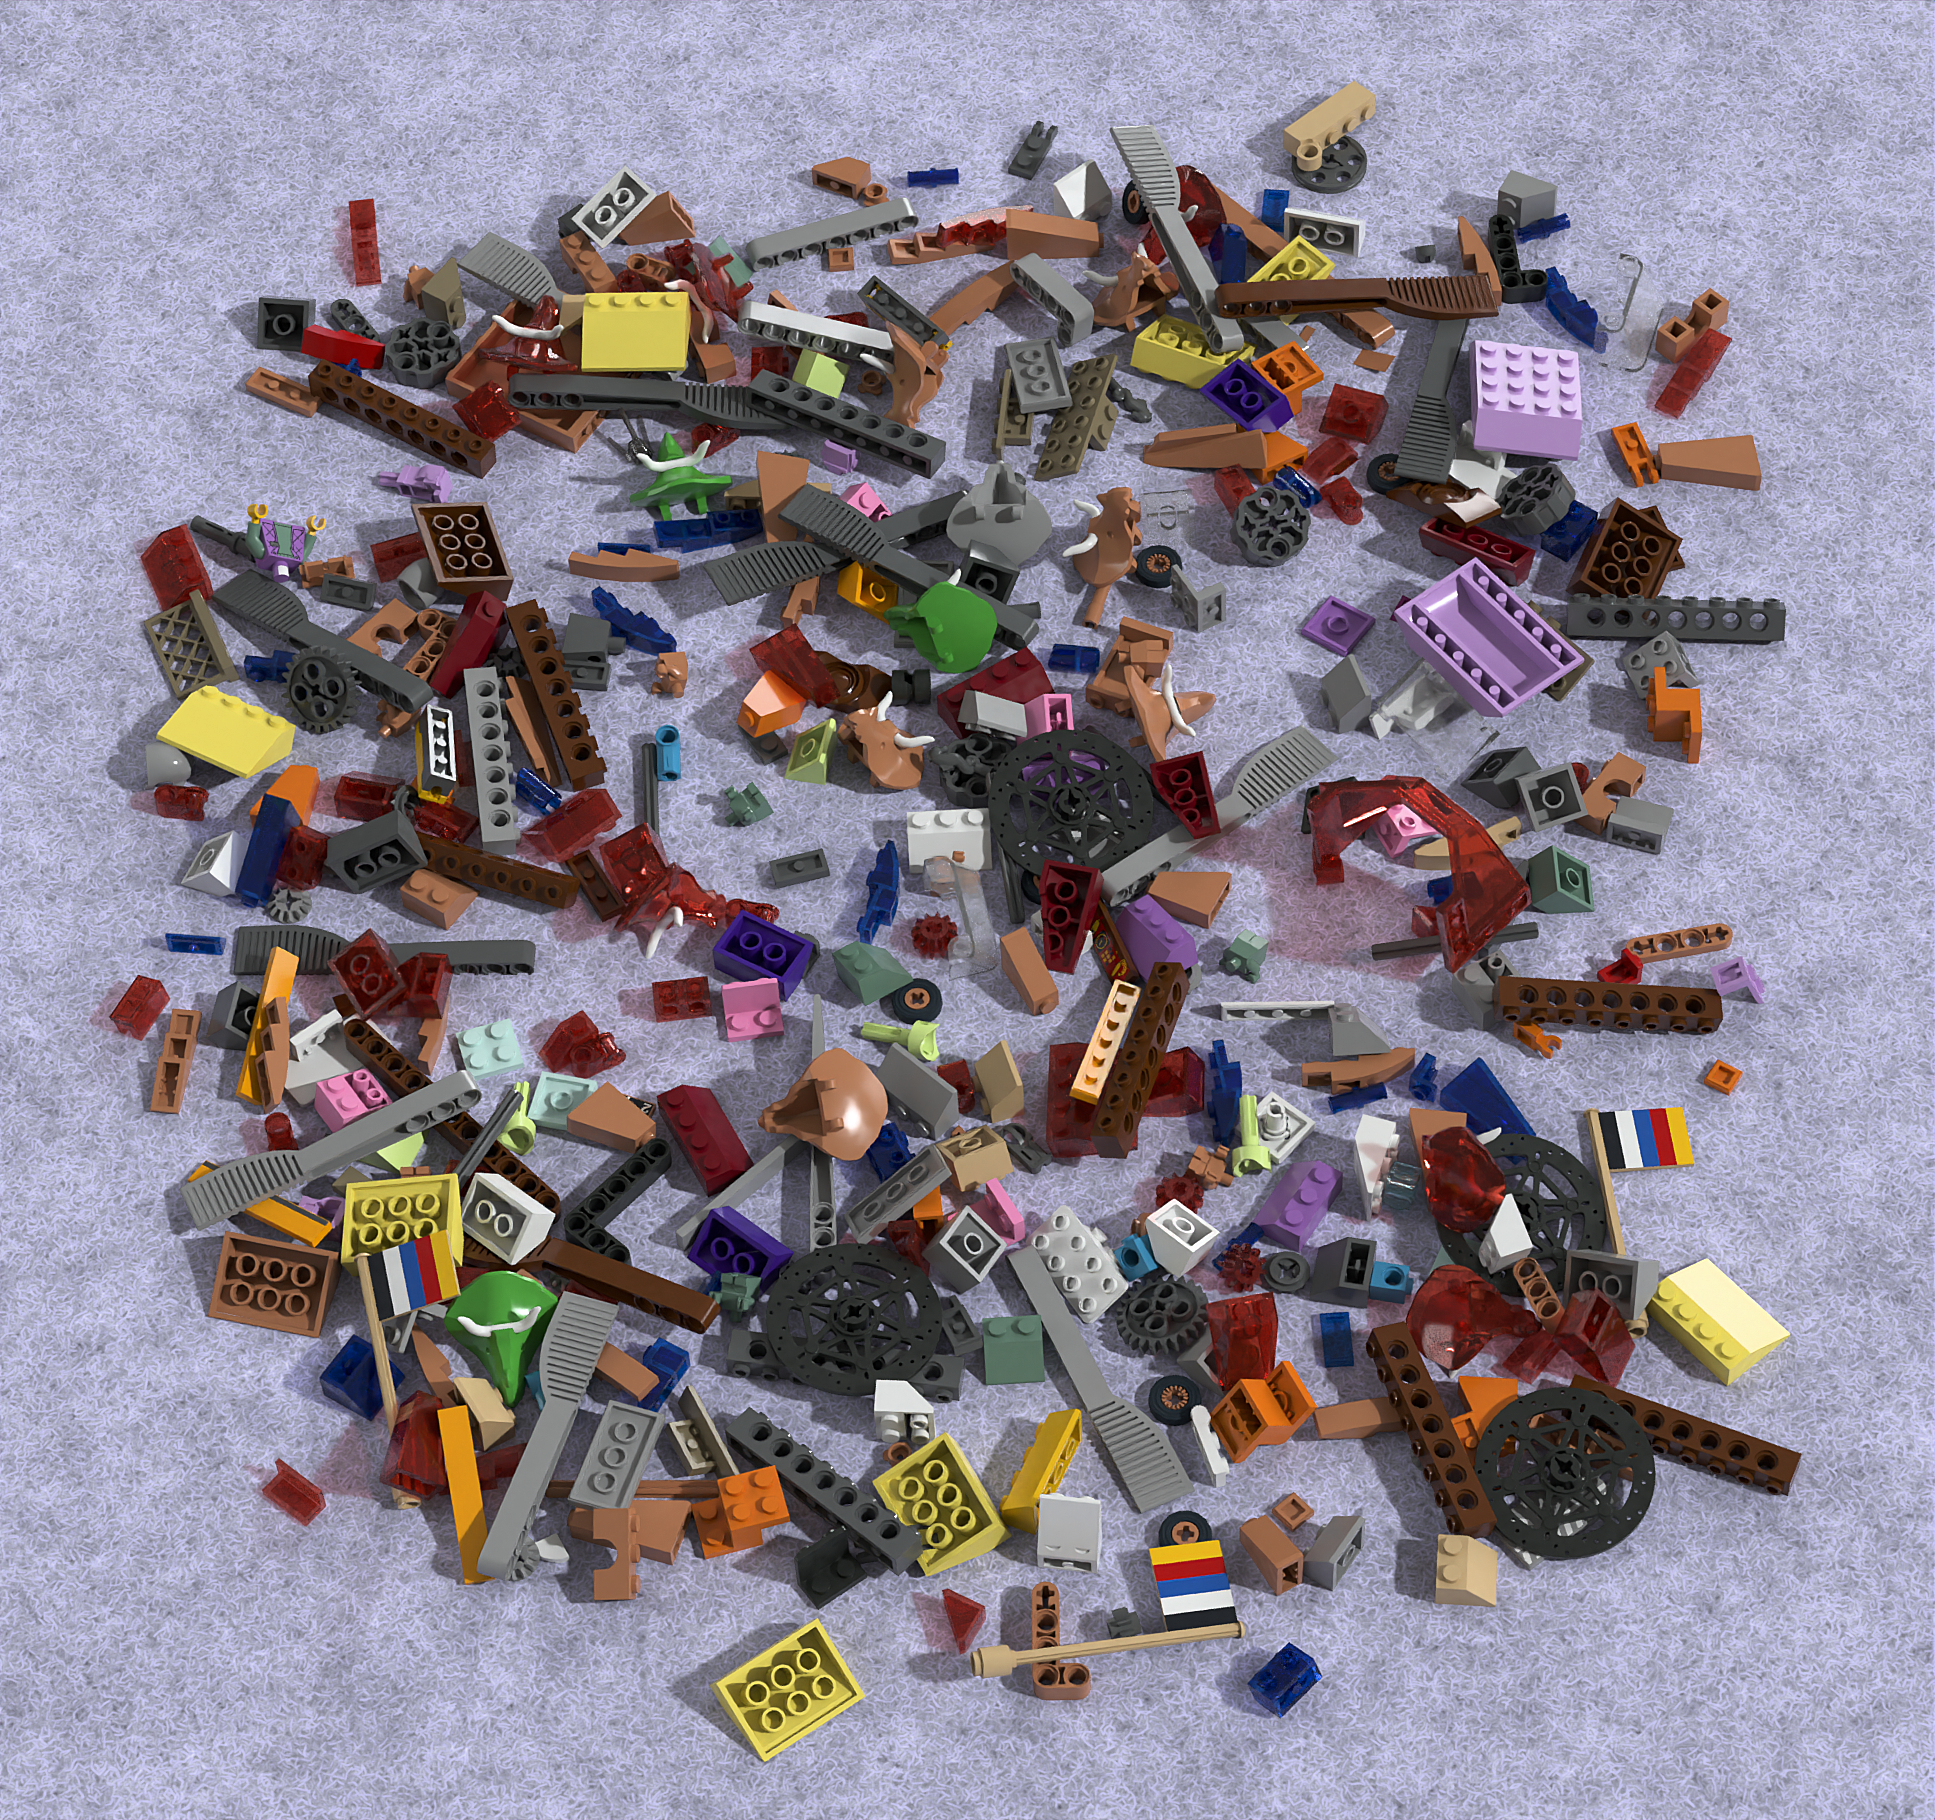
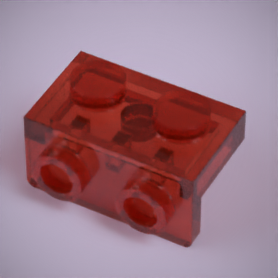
[413,801,480,844]

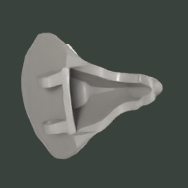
[946,460,1052,566]

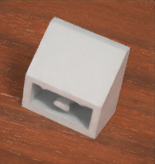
[874,1380,936,1444]

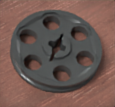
[1291,135,1367,194]

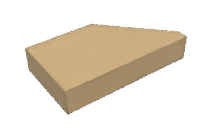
[559,295,585,336]

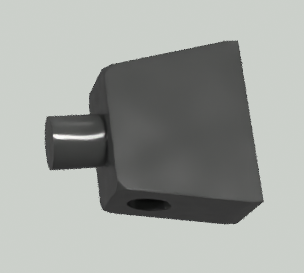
[562,613,626,663]

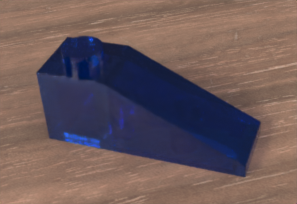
[1208,222,1247,285]
[637,1337,691,1412]

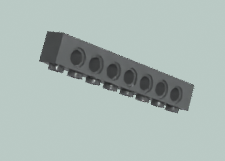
[747,369,946,479]
[1566,593,1786,641]
[726,1329,965,1403]
[725,1407,923,1576]

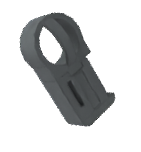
[1000,1123,1052,1174]

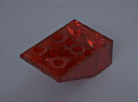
[1551,1287,1635,1388]

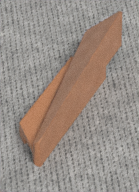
[1143,423,1267,469]
[505,676,562,791]

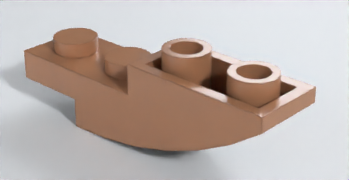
[780,534,820,633]
[1301,1047,1415,1095]

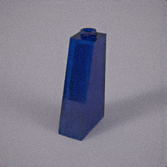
[235,793,301,909]
[1439,1057,1536,1165]

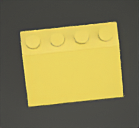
[581,292,692,372]
[1130,314,1258,389]
[156,685,296,779]
[341,1173,464,1277]
[1645,1259,1790,1386]
[872,1432,1012,1577]
[709,1618,866,1762]

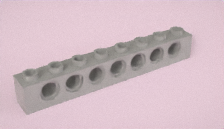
[464,667,521,856]

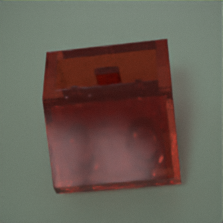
[452,379,522,443]
[333,771,406,822]
[386,952,453,1019]

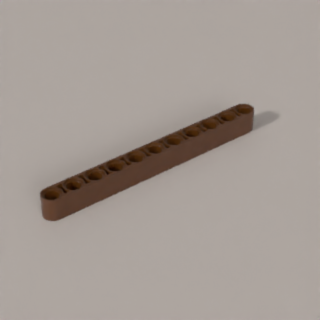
[343,1018,561,1225]

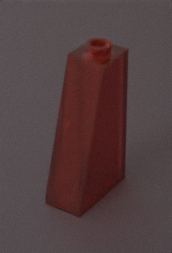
[749,623,841,709]
[379,1390,446,1501]

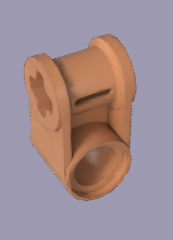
[626,253,677,292]

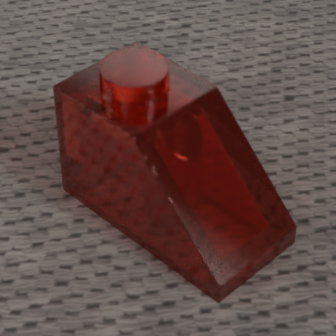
[538,1010,601,1073]

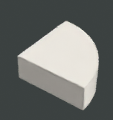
[536,1533,570,1563]

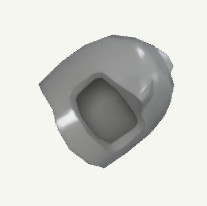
[396,557,445,610]
[144,741,195,791]

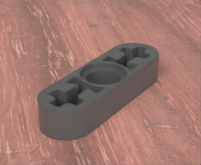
[330,299,381,343]

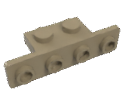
[992,369,1035,461]
[664,1385,740,1479]

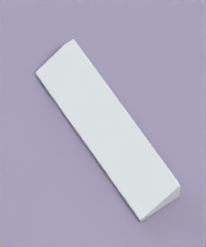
[1221,1001,1334,1021]

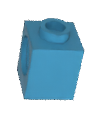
[1113,1233,1162,1282]
[1370,1261,1414,1304]

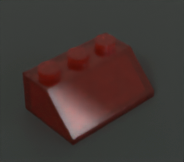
[140,524,214,612]
[522,789,622,863]

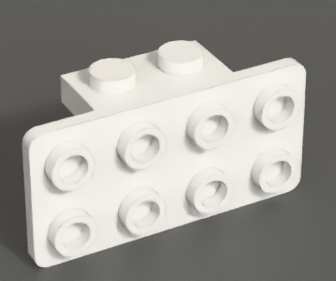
[1448,420,1517,501]
[284,1009,392,1107]
[1026,1205,1128,1324]

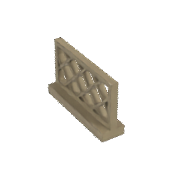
[144,589,240,701]

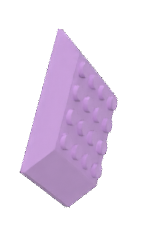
[1469,340,1582,461]
[1394,557,1584,718]

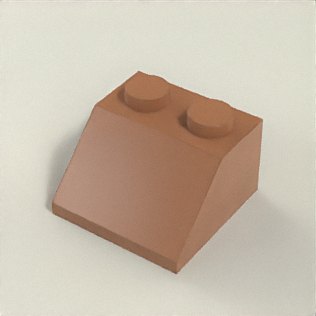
[400,869,480,931]

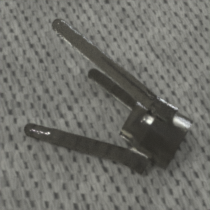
[607,407,654,465]

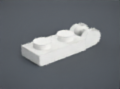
[1190,1405,1230,1488]

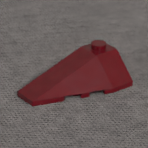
[428,590,510,699]
[1149,751,1221,840]
[1039,859,1104,975]

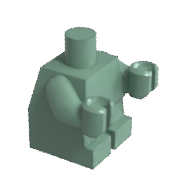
[724,782,774,827]
[1219,929,1269,984]
[709,1272,761,1323]

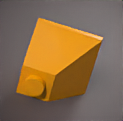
[837,560,898,625]

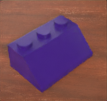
[1199,358,1294,432]
[712,910,813,1002]
[687,1206,794,1301]

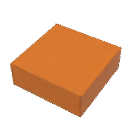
[1704,1059,1743,1096]

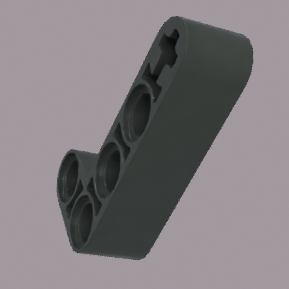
[1488,214,1548,304]

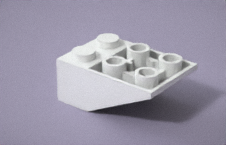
[1354,1114,1400,1222]
[1037,1493,1102,1574]

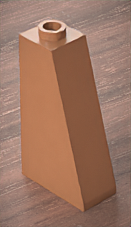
[1006,209,1104,260]
[1653,435,1762,491]
[755,450,810,543]
[1408,1108,1467,1212]
[567,1500,693,1566]

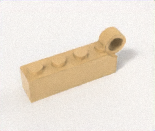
[1283,81,1376,171]

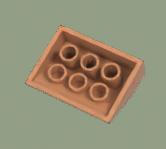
[208,1231,342,1338]

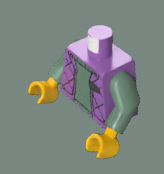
[245,504,326,583]

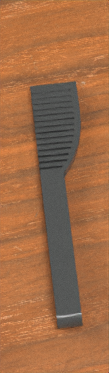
[1394,318,1470,485]
[508,373,792,429]
[778,483,1039,651]
[703,490,969,606]
[211,569,433,714]
[233,925,536,975]

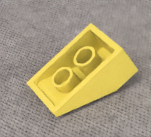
[1247,235,1335,326]

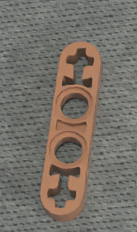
[1626,923,1733,964]

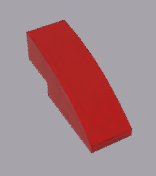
[301,324,385,370]

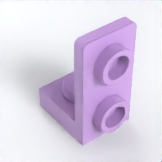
[1710,956,1765,1004]

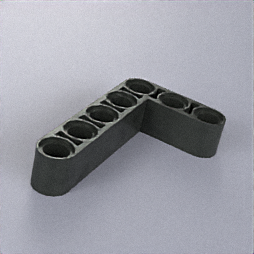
[563,1138,672,1266]

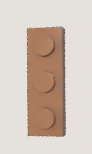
[245,366,323,418]

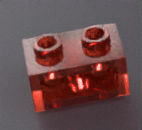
[275,825,332,890]

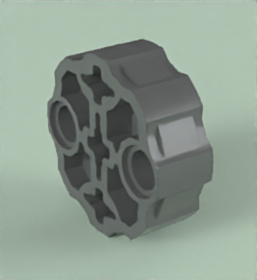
[385,317,462,389]
[1496,463,1576,537]
[1230,486,1311,567]
[939,733,1019,809]

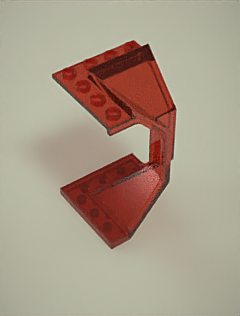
[1306,775,1532,974]

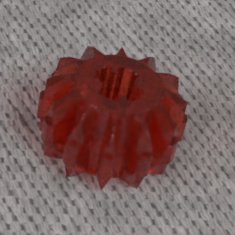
[911,911,959,960]
[1155,1172,1204,1214]
[1217,1243,1267,1293]

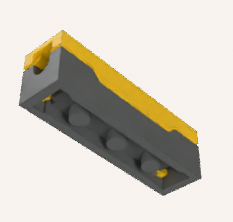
[857,275,953,358]
[415,704,456,805]

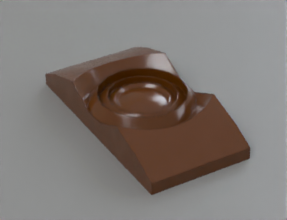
[1386,478,1502,529]
[783,650,892,714]

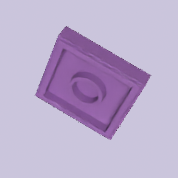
[1301,595,1376,657]

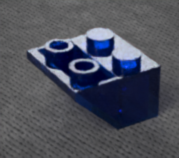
[319,1334,405,1421]

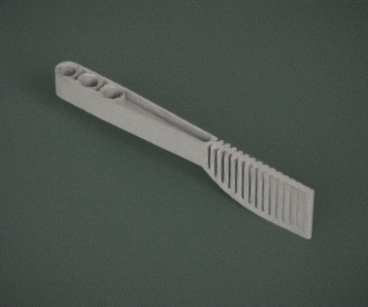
[1109,125,1244,353]
[457,232,689,381]
[1100,725,1339,907]
[810,994,837,1286]
[179,1070,482,1231]
[1005,1245,1195,1514]
[477,1291,619,1581]

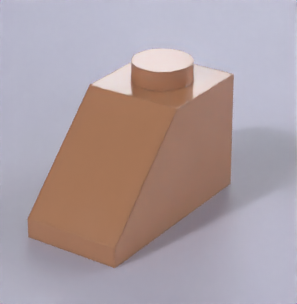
[812,157,871,200]

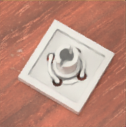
[1235,1091,1316,1165]

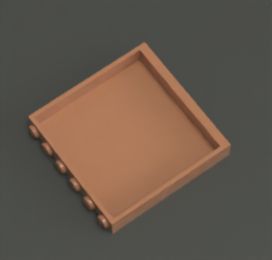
[445,289,644,453]

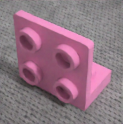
[1367,789,1447,859]
[721,978,784,1043]
[947,1177,1025,1247]

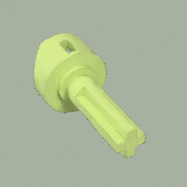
[861,1020,940,1061]
[497,1081,536,1156]
[1231,1095,1271,1178]

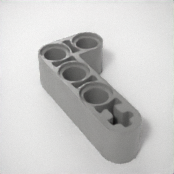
[1009,253,1094,348]

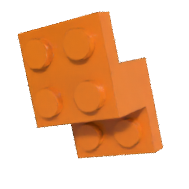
[1251,340,1324,415]
[1646,667,1702,764]
[1210,1361,1317,1463]
[691,1465,790,1560]

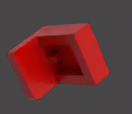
[1597,948,1643,984]

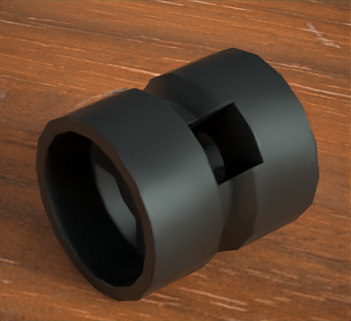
[892,669,931,705]

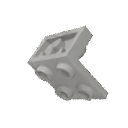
[1170,564,1226,633]
[1622,630,1700,700]
[1606,796,1674,855]
[382,1304,448,1354]

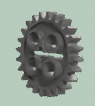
[281,645,363,733]
[1115,1275,1211,1356]

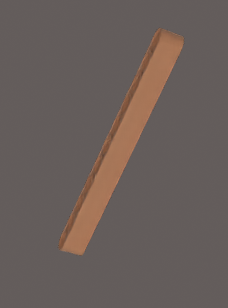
[1183,179,1395,350]

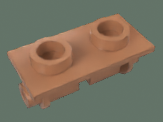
[299,555,355,589]

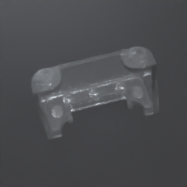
[1592,253,1665,376]
[1376,657,1500,781]
[922,856,1000,982]

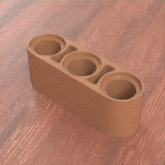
[1513,1257,1570,1335]

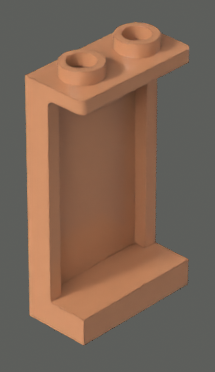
[1085,616,1173,718]

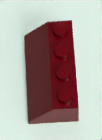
[1418,516,1536,587]
[937,646,1055,740]
[657,1084,754,1198]

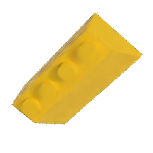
[999,1408,1082,1535]

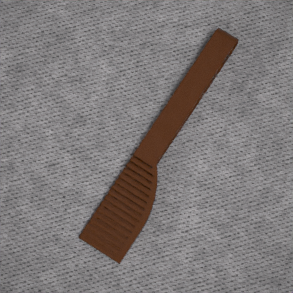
[1214,275,1499,320]
[460,1203,721,1334]

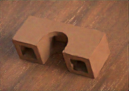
[559,230,618,293]
[1655,288,1729,364]
[688,306,737,384]
[346,598,419,658]
[1572,752,1646,836]
[593,1508,641,1600]

